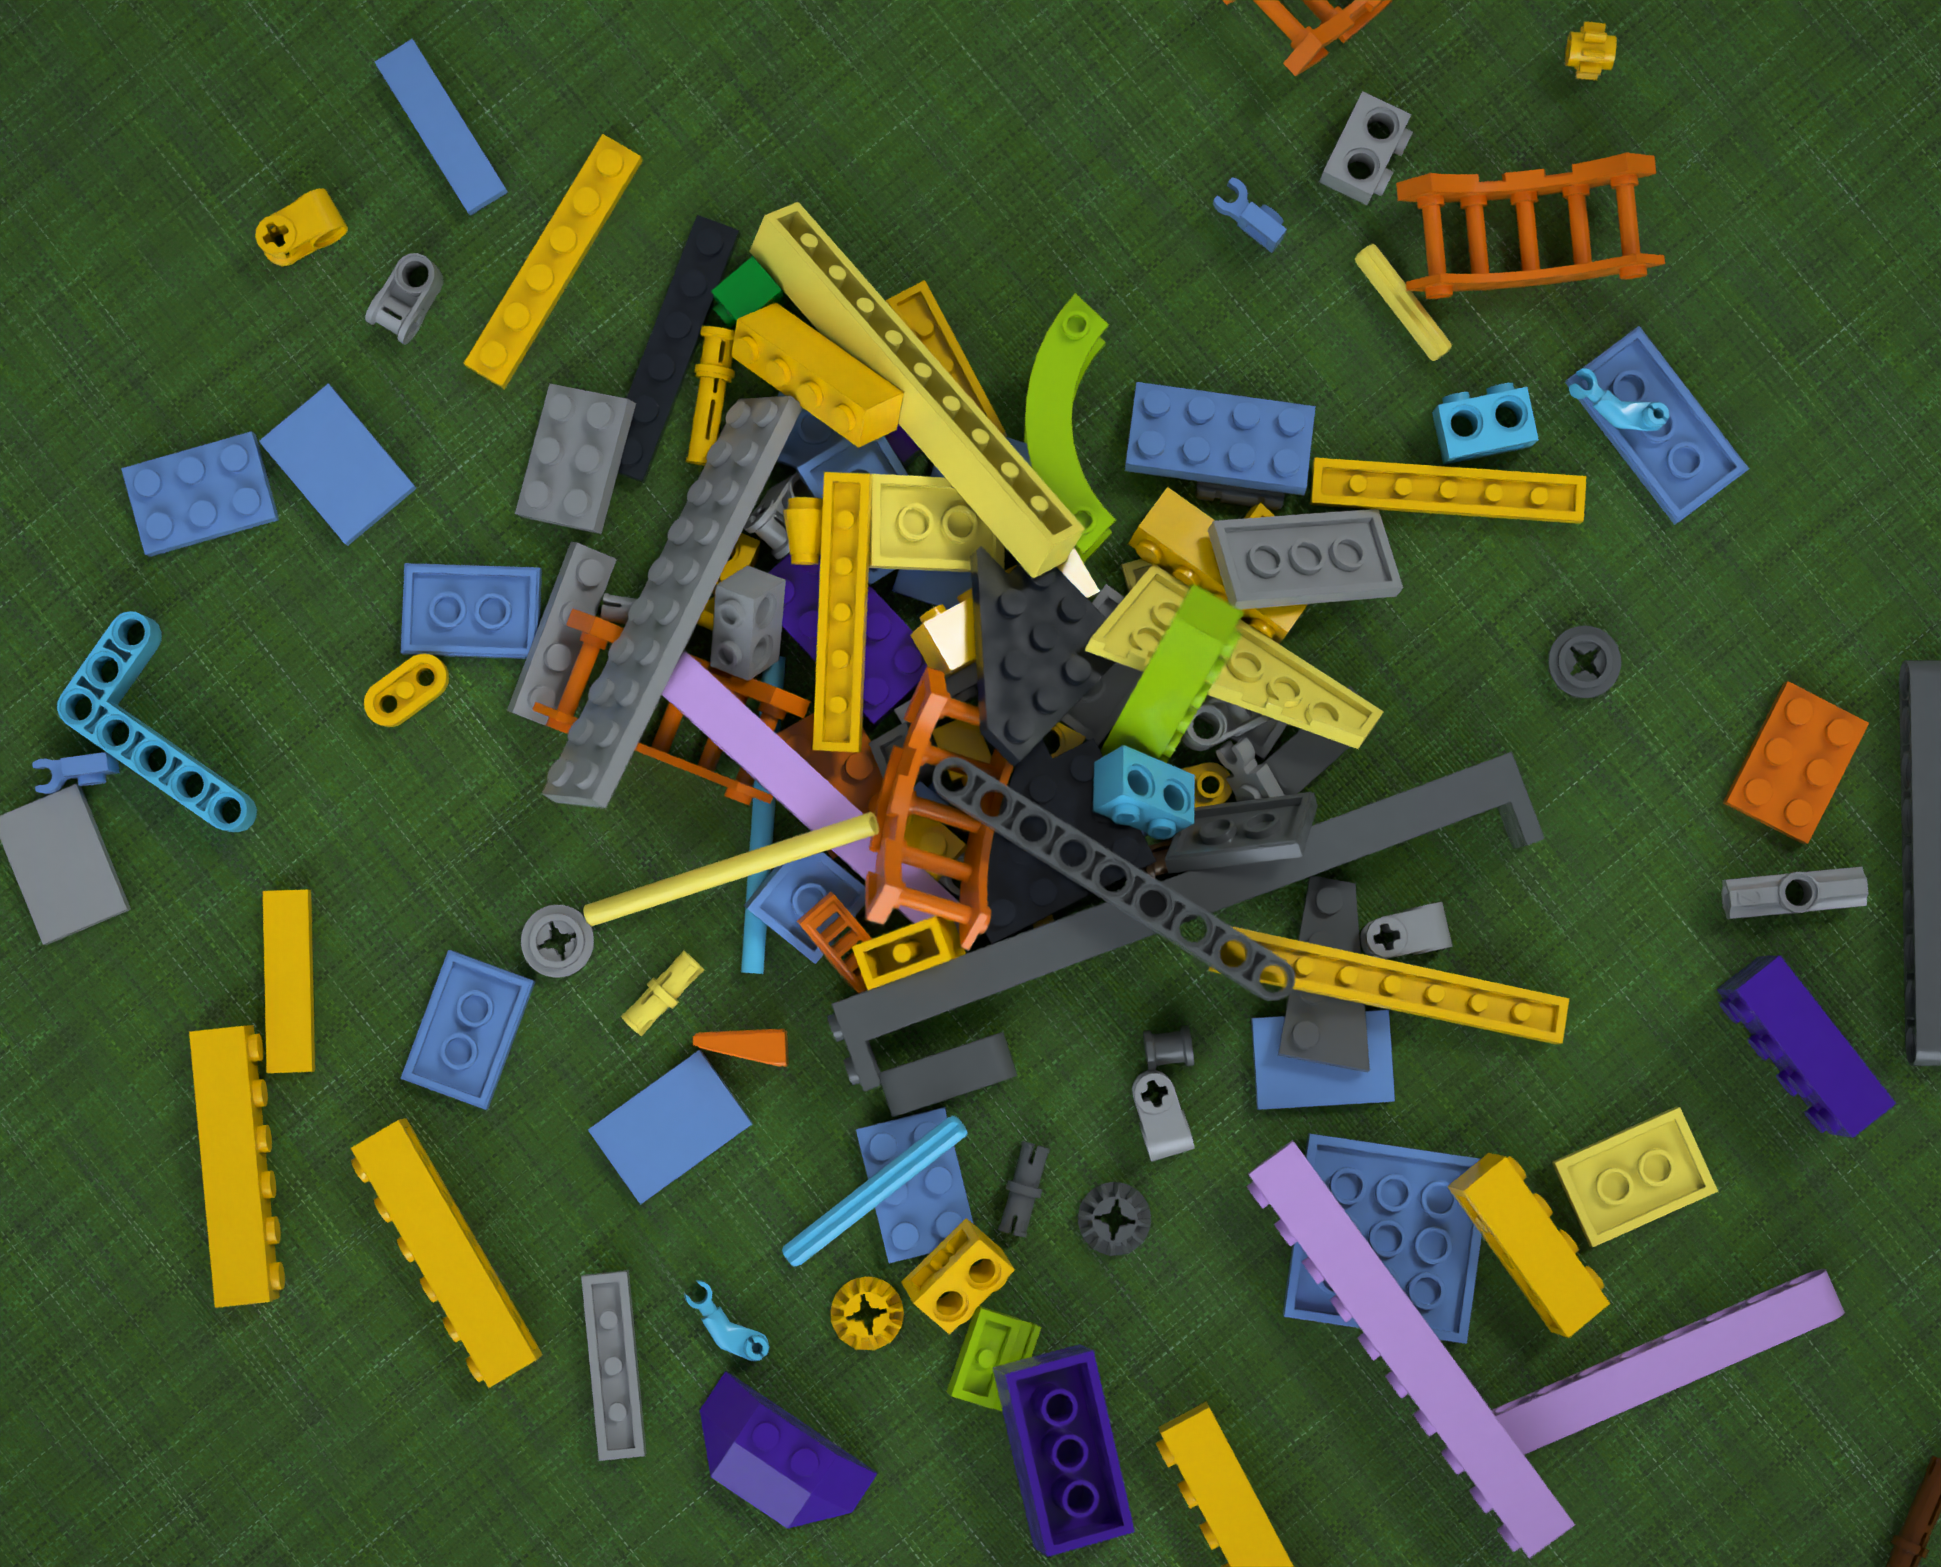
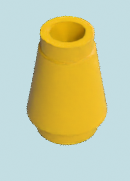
[783,497,823,565]

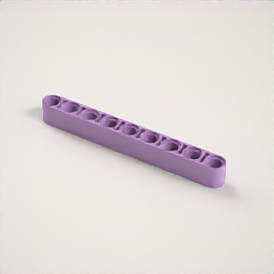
[662,651,960,936]
[1491,1269,1845,1455]

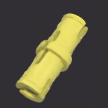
[621,950,705,1036]

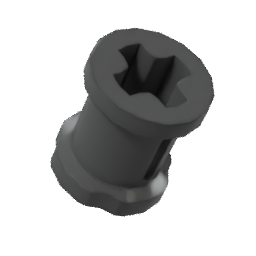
[1143,1025,1194,1071]

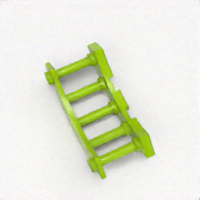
[1024,293,1116,564]

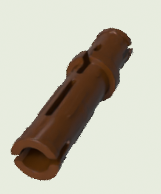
[1885,1455,1941,1567]

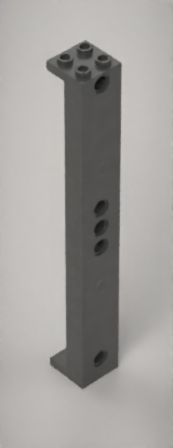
[827,752,1545,1092]

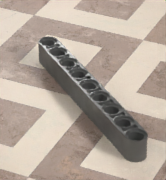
[1899,660,1941,1066]
[933,757,1295,1000]

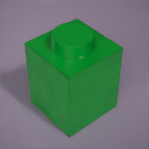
[711,256,785,329]

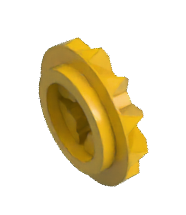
[831,1276,904,1350]

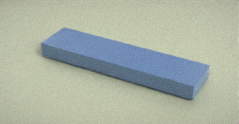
[375,39,508,216]

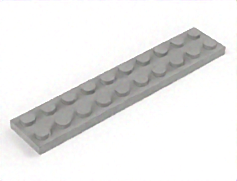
[542,396,802,808]

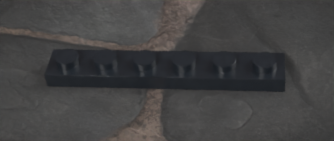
[617,215,740,484]

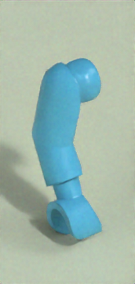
[1569,368,1669,431]
[684,1280,769,1361]

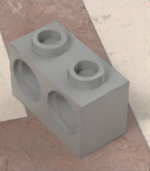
[1319,91,1413,205]
[710,565,786,681]

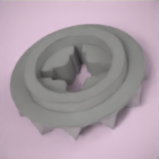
[521,905,594,978]

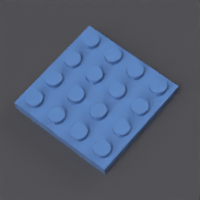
[1283,1133,1482,1344]

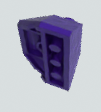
[700,1371,878,1529]

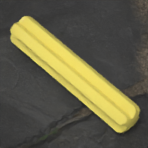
[1355,244,1452,361]

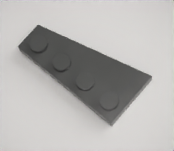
[1278,876,1370,1073]

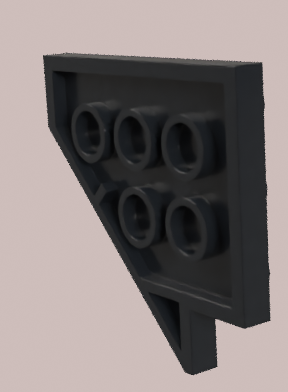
[970,546,1116,766]
[985,738,1156,945]

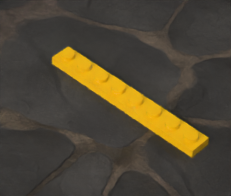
[1208,926,1569,1044]

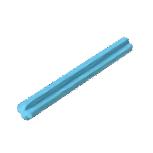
[782,1116,967,1267]

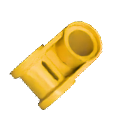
[255,188,348,266]

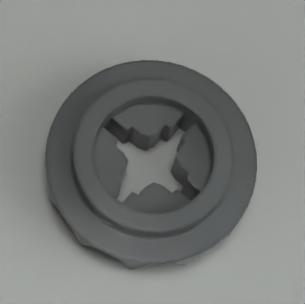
[1548,626,1621,698]
[1078,1182,1151,1256]

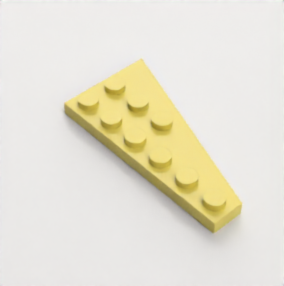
[1085,563,1384,749]

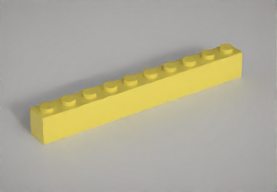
[749,202,1085,579]

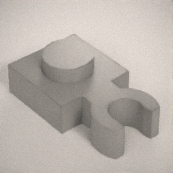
[1216,737,1284,802]

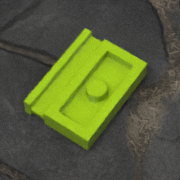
[946,1306,1041,1411]

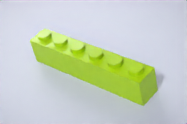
[1100,584,1243,763]

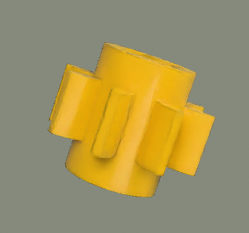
[1565,21,1617,80]

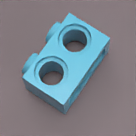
[1432,383,1539,465]
[1093,745,1195,840]

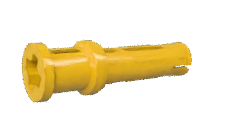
[686,326,735,466]

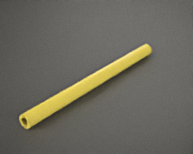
[583,812,879,926]

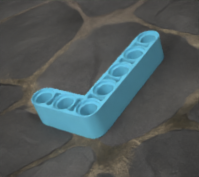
[57,612,257,832]

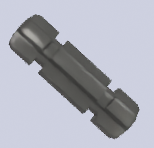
[1195,481,1285,510]

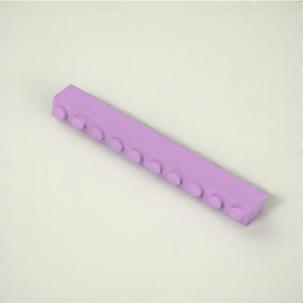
[1246,1140,1575,1558]

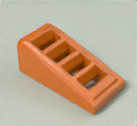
[796,892,872,994]
[693,1028,789,1067]

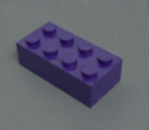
[769,553,928,728]
[1716,955,1896,1138]
[993,1344,1135,1557]

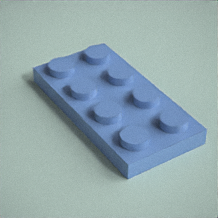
[1125,382,1316,496]

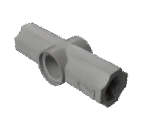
[1721,866,1869,919]

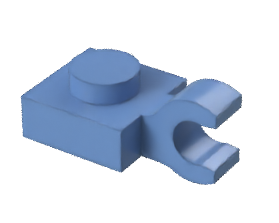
[1213,178,1287,253]
[32,752,120,794]

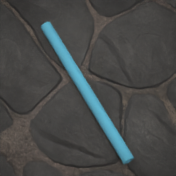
[741,656,786,974]

